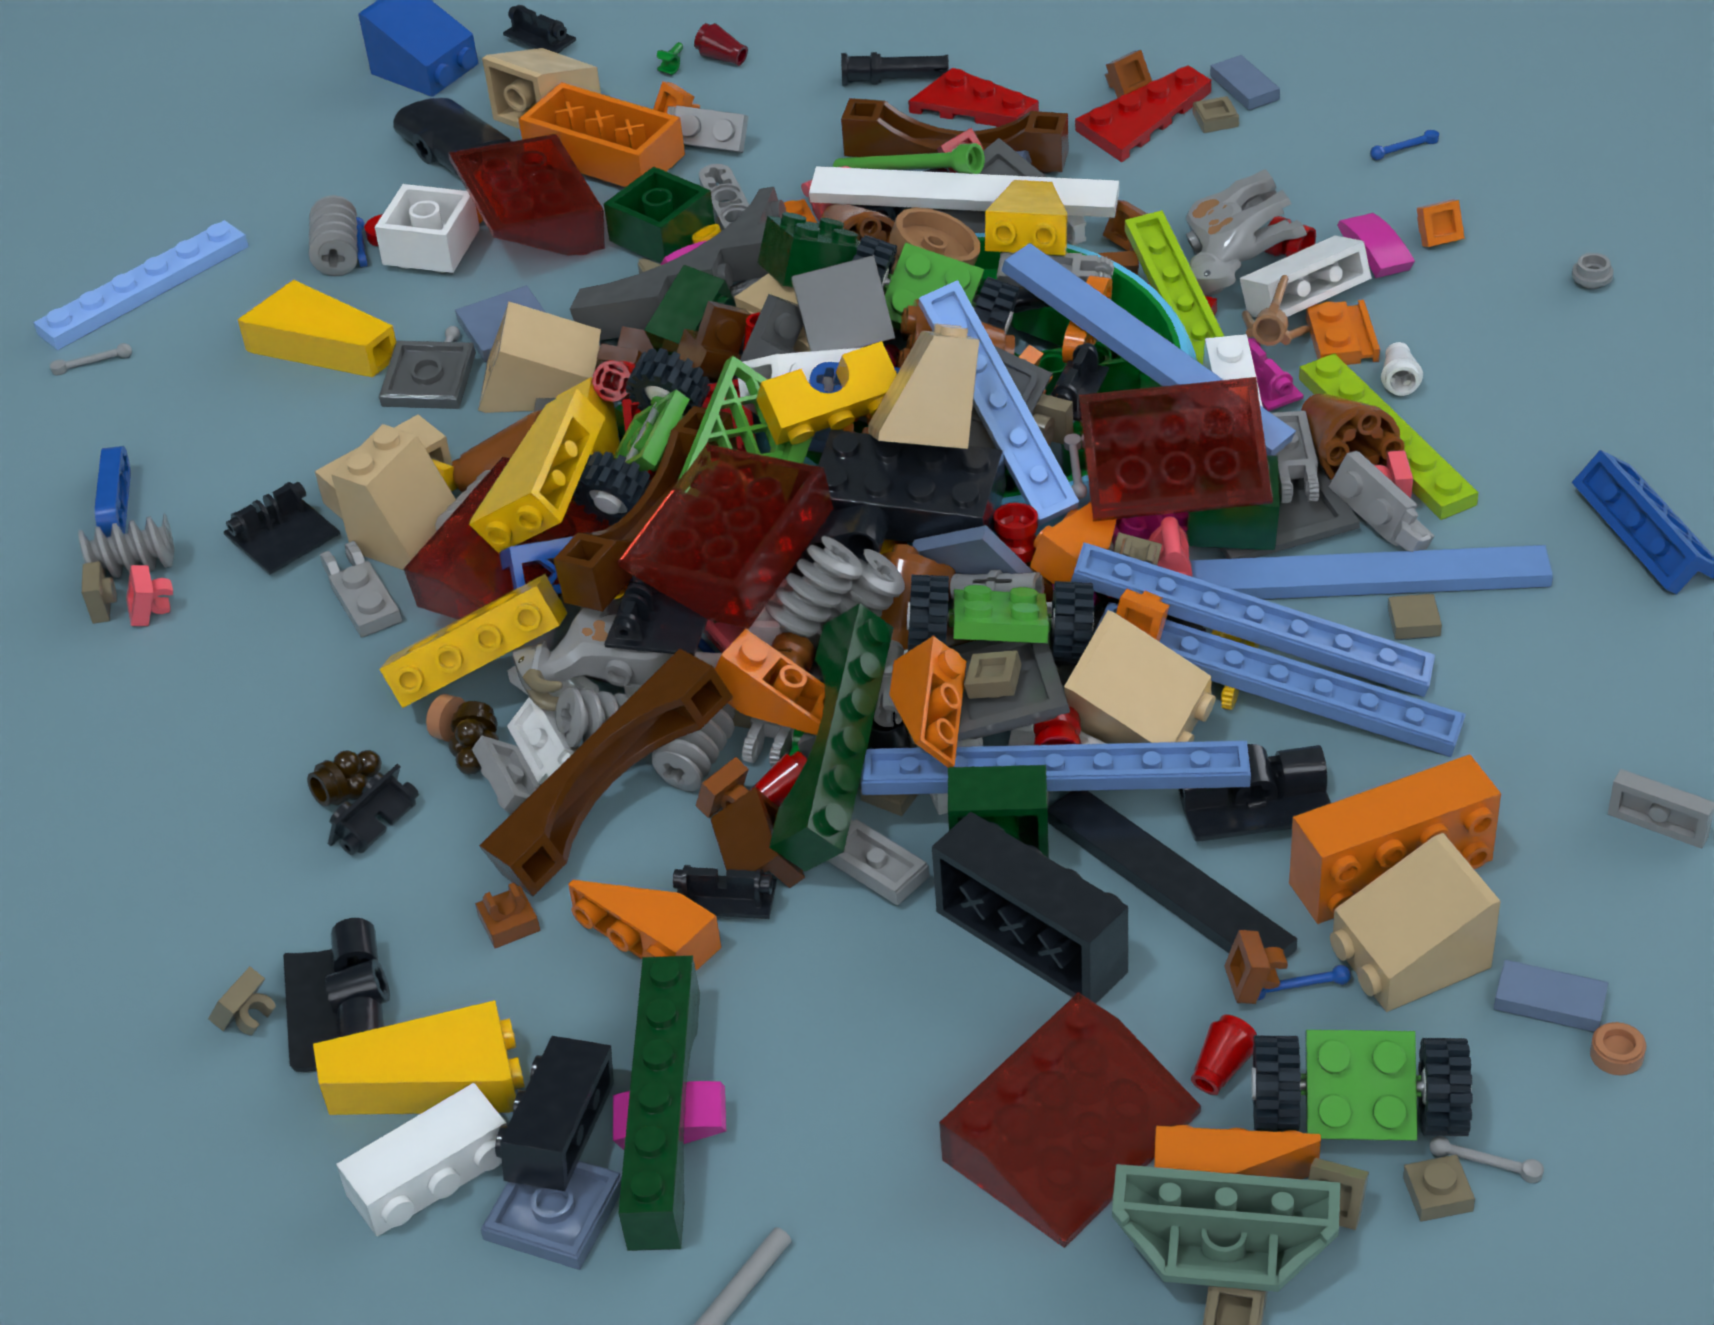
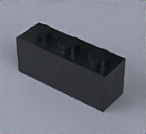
[495,1036,614,1192]

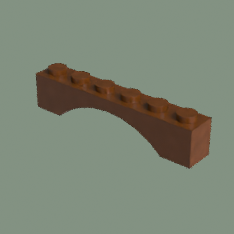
[841,98,1069,173]
[553,406,739,612]
[479,649,733,896]

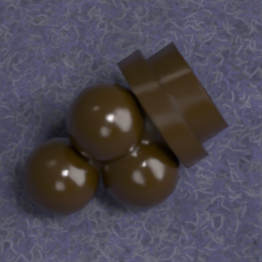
[448,701,499,775]
[307,750,382,807]

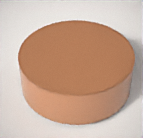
[426,694,465,742]
[1590,1022,1646,1075]

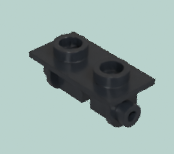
[503,5,576,53]
[1050,343,1109,422]
[327,764,419,855]
[673,865,777,919]

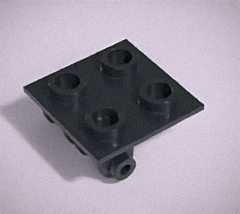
[223,482,340,575]
[604,563,718,656]

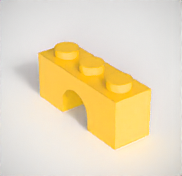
[756,341,897,445]

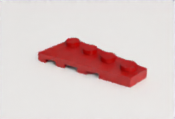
[1075,65,1212,162]

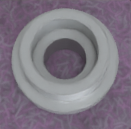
[1572,253,1614,289]

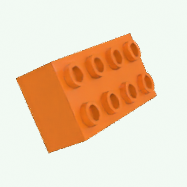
[518,82,685,187]
[1289,754,1501,924]

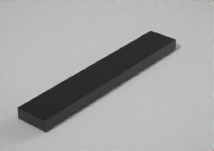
[1048,790,1297,958]

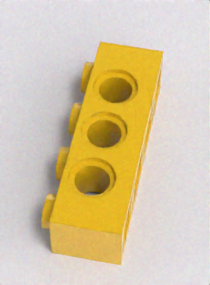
[379,574,567,708]

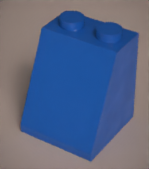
[358,0,479,97]

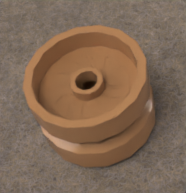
[889,207,980,274]

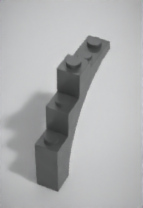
[570,186,786,340]

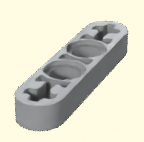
[699,164,749,230]

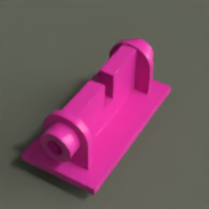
[1248,338,1304,411]

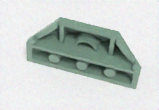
[1112,1164,1340,1292]

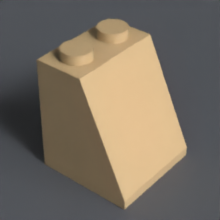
[482,48,601,129]
[478,301,601,413]
[868,323,979,449]
[331,424,456,576]
[1064,610,1216,744]
[1330,833,1501,1012]

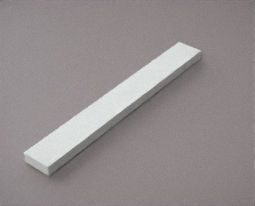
[809,166,1120,218]

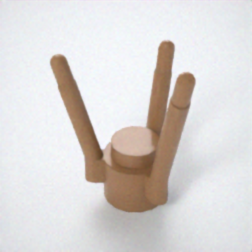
[1242,275,1310,346]

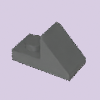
[740,294,803,362]

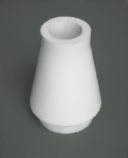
[1381,342,1423,396]

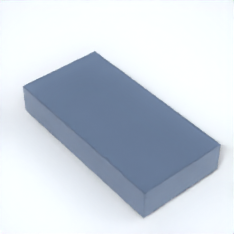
[1210,55,1280,110]
[1494,960,1609,1032]

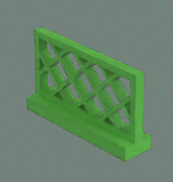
[673,356,813,556]

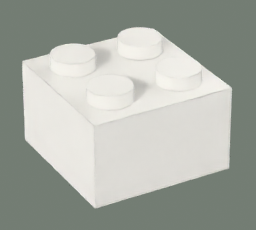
[375,184,480,273]

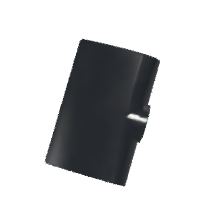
[393,98,511,178]
[1178,744,1331,842]
[283,918,390,1072]

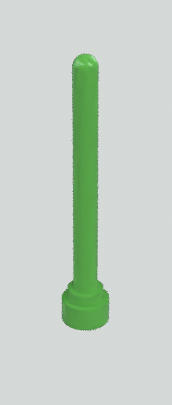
[833,143,985,174]

